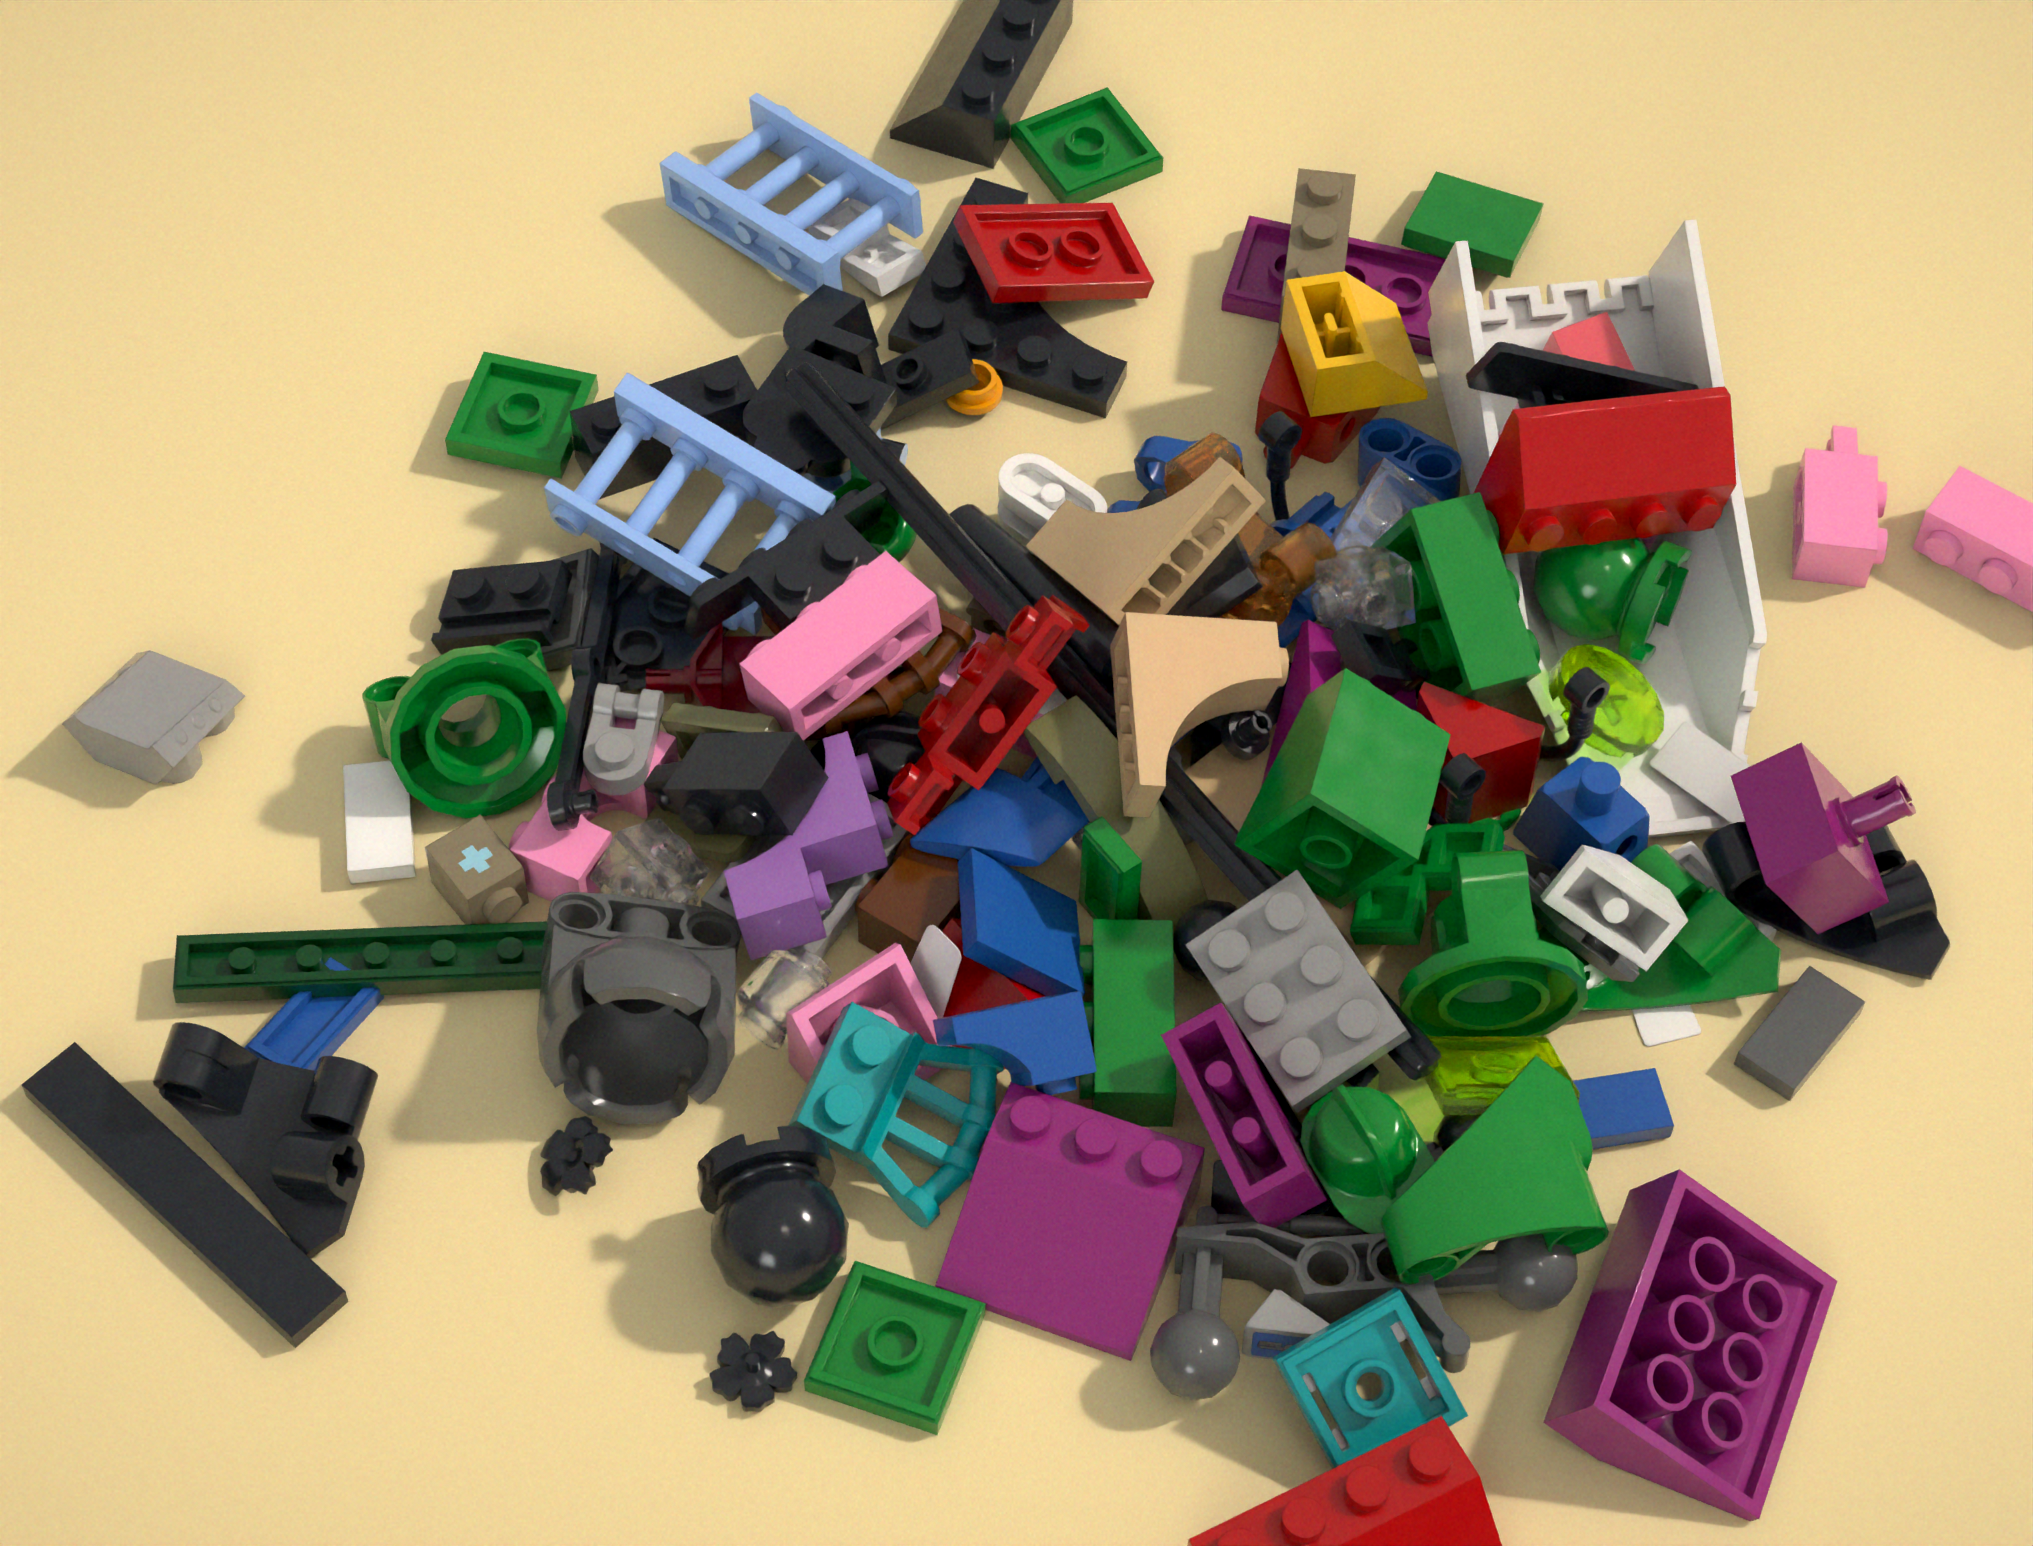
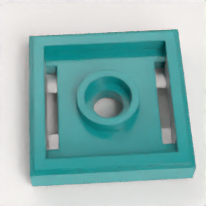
[1272,1288,1468,1469]

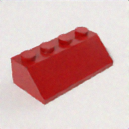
[1474,386,1737,555]
[1187,1416,1502,1546]

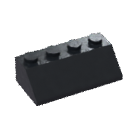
[890,0,1073,169]

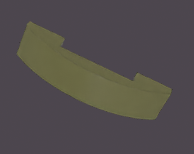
[1023,695,1208,933]

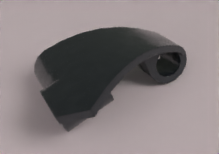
[1702,822,1950,980]
[153,1022,378,1258]

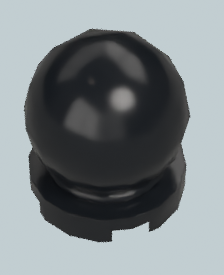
[697,1126,849,1308]

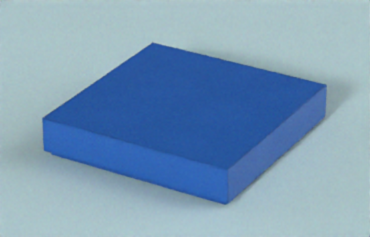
[958,848,1085,996]

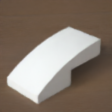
[808,198,926,297]

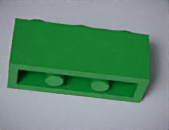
[1079,919,1177,1127]

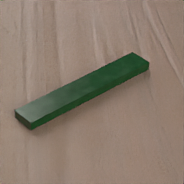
[173,921,547,1003]

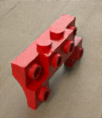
[887,594,1090,835]

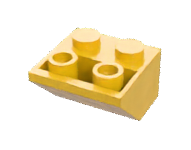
[1281,271,1428,417]

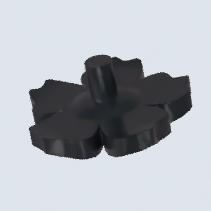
[540,1116,613,1196]
[709,1331,797,1412]

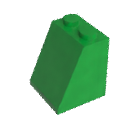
[1235,668,1451,909]

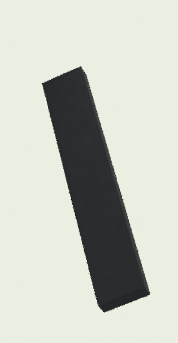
[21,1042,348,1348]

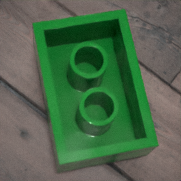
[1370,492,1541,706]

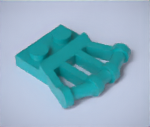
[788,1002,1004,1228]

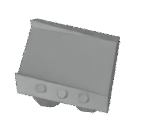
[62,650,245,785]

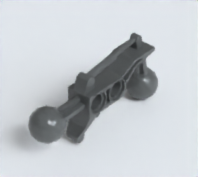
[1150,1206,1578,1400]

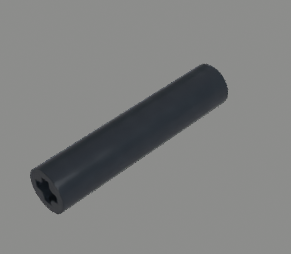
[949,504,1119,692]

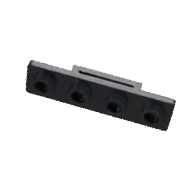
[1466,342,1699,408]
[684,481,888,640]

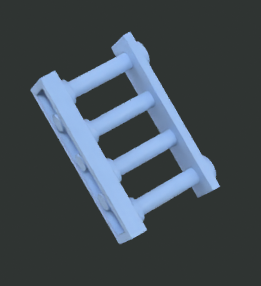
[659,92,923,296]
[544,372,836,636]

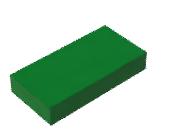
[1078,816,1142,920]

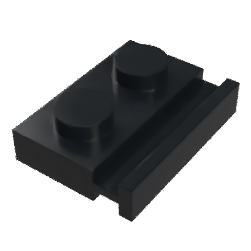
[431,560,572,655]

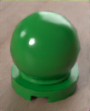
[1534,537,1692,664]

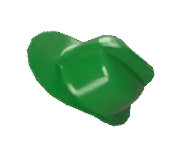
[1301,1084,1434,1234]

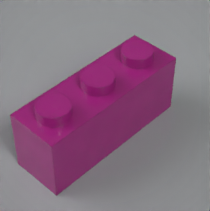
[1161,1003,1327,1228]

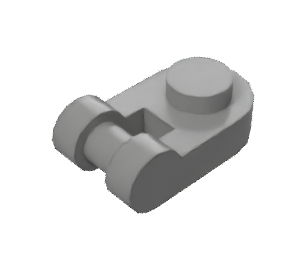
[583,683,664,795]

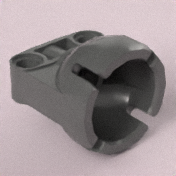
[537,892,742,1124]

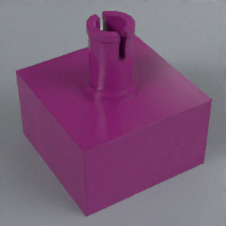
[1731,742,1916,934]

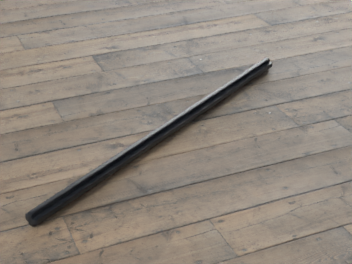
[785,362,1441,1082]

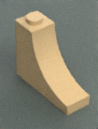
[1026,457,1266,626]
[1110,612,1289,818]

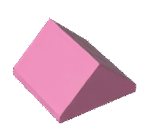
[786,943,952,1084]

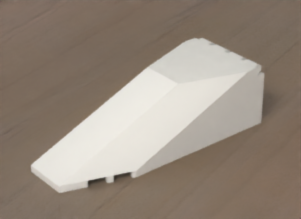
[1427,219,1767,838]

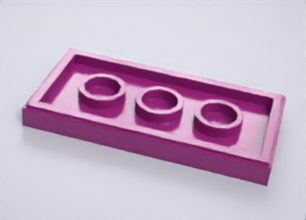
[1221,215,1446,357]

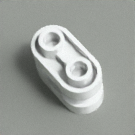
[997,453,1107,553]

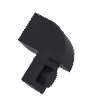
[783,284,887,384]

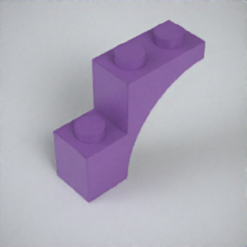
[724,731,894,960]

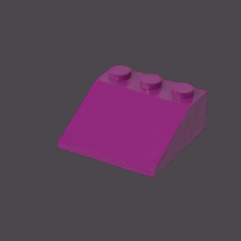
[935,1082,1205,1361]

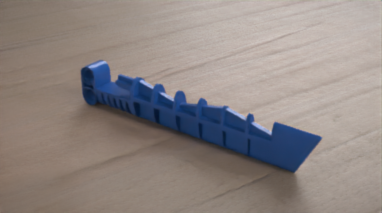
[910,418,1462,867]

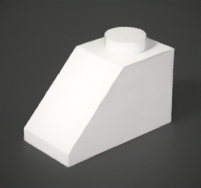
[1540,845,1688,971]

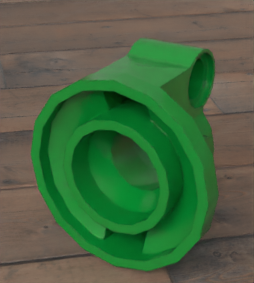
[362,638,566,819]
[1398,850,1588,1049]

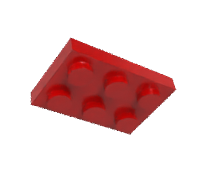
[953,203,1154,303]

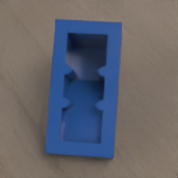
[933,991,1097,1095]

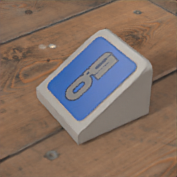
[1242,1289,1330,1359]

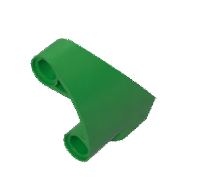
[1538,844,1781,1011]
[1381,1055,1609,1285]

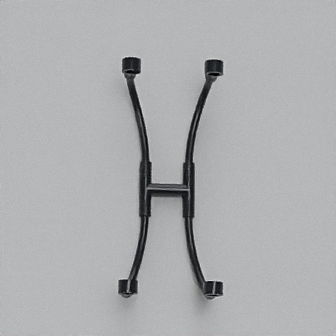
[1137,411,1610,826]

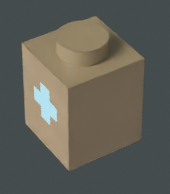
[425,815,529,924]

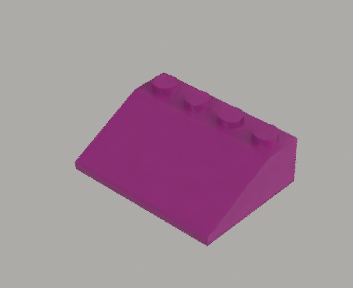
[1543,1169,1837,1521]

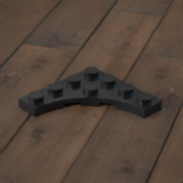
[888,177,1127,418]

